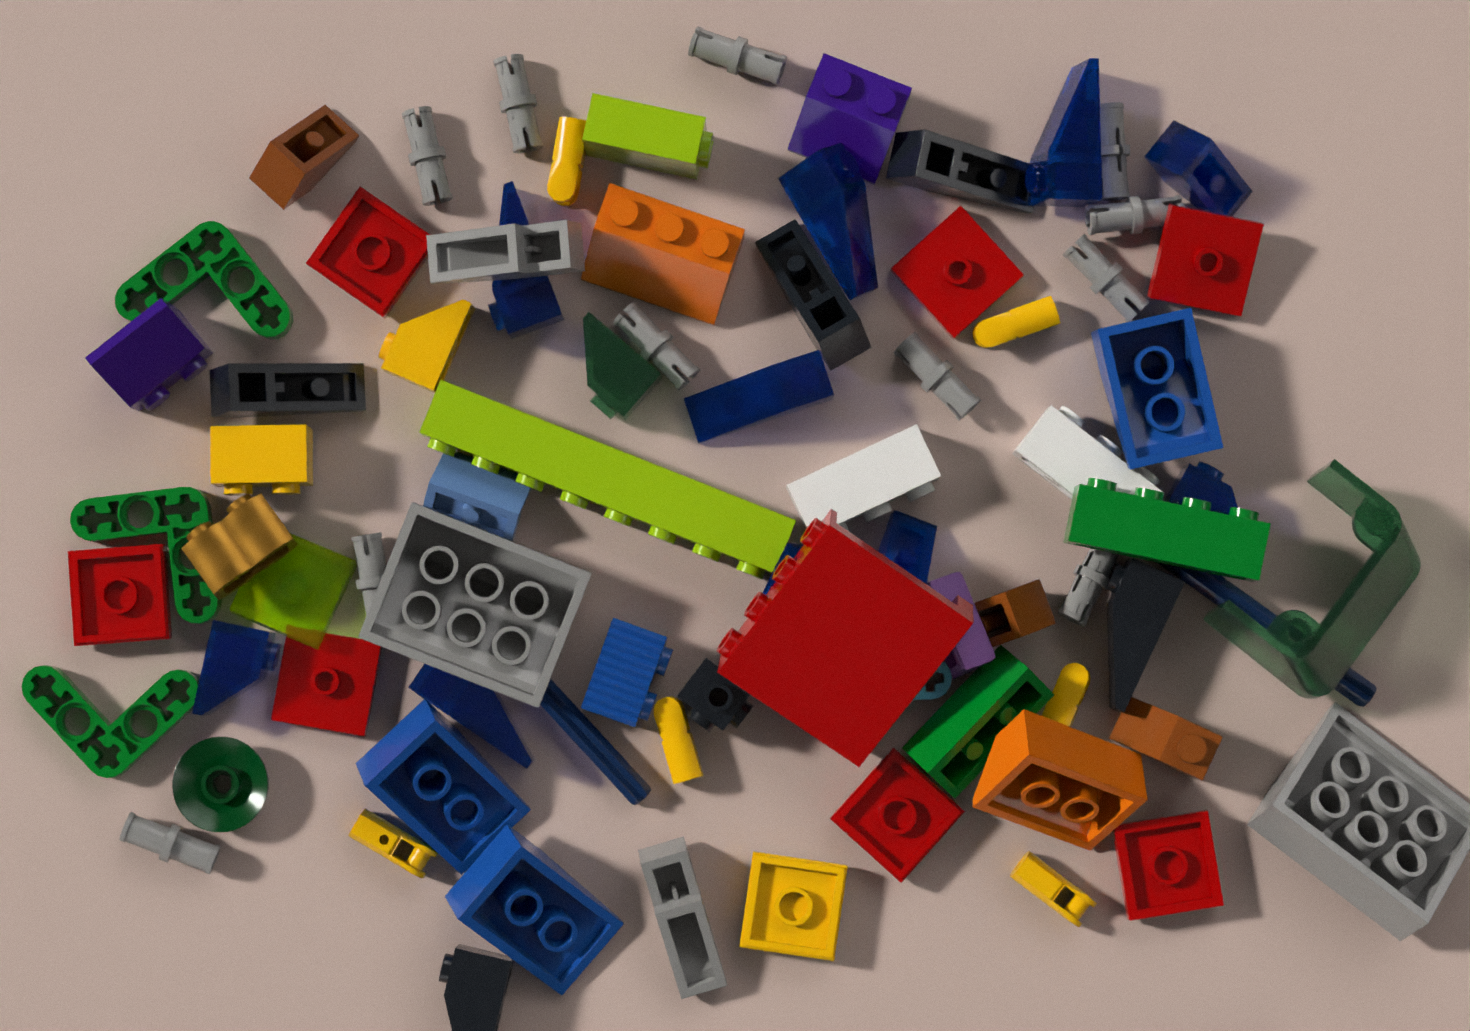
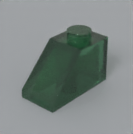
[583,312,662,421]

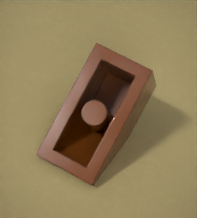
[249,105,359,210]
[974,579,1056,647]
[1108,697,1223,781]

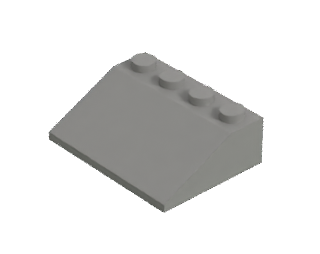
[358,502,592,708]
[1247,702,1470,941]

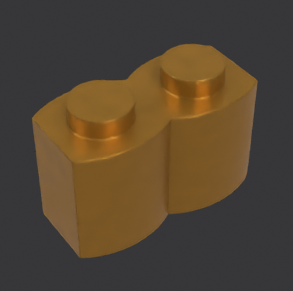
[181,493,298,600]

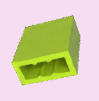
[582,93,714,180]

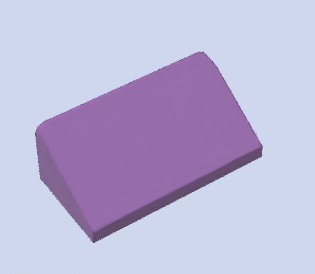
[927,572,995,679]

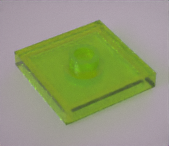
[229,533,357,650]

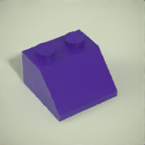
[787,53,912,185]
[85,298,213,411]

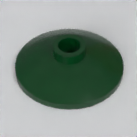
[172,736,269,833]

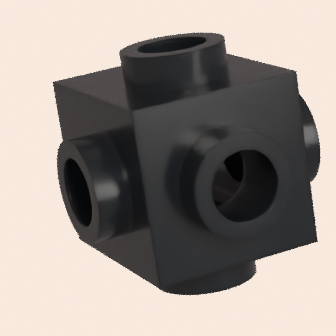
[677,658,753,732]

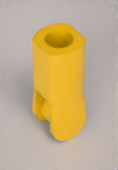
[547,117,586,206]
[972,296,1061,348]
[1041,663,1091,727]
[653,696,704,784]
[348,808,438,879]
[1010,851,1097,927]

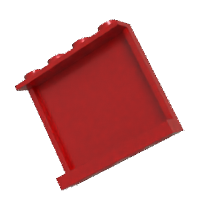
[716,509,974,767]

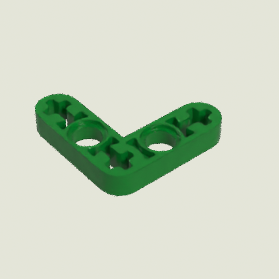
[115,221,293,340]
[70,487,222,624]
[21,665,203,778]

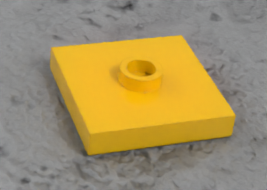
[739,851,848,961]

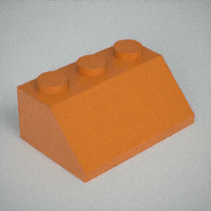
[581,183,745,326]
[972,709,1148,851]

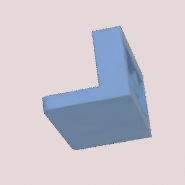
[423,452,531,541]

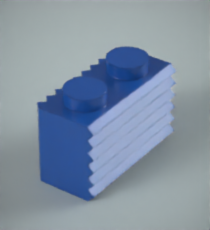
[581,618,673,727]

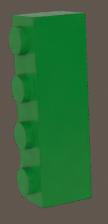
[1063,478,1271,582]

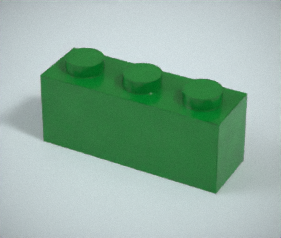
[902,645,1054,799]

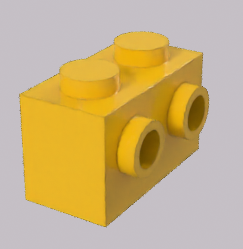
[210,424,313,496]

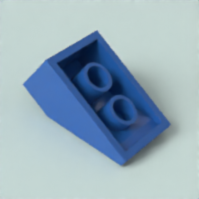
[1091,308,1224,470]
[356,699,531,875]
[445,824,624,995]

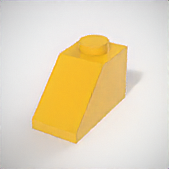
[378,299,475,393]

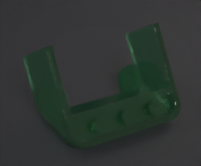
[1203,459,1421,699]

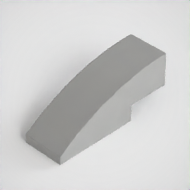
[426,220,585,284]
[638,836,727,999]

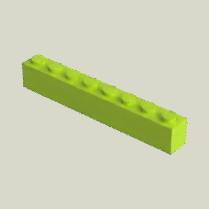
[419,380,796,580]

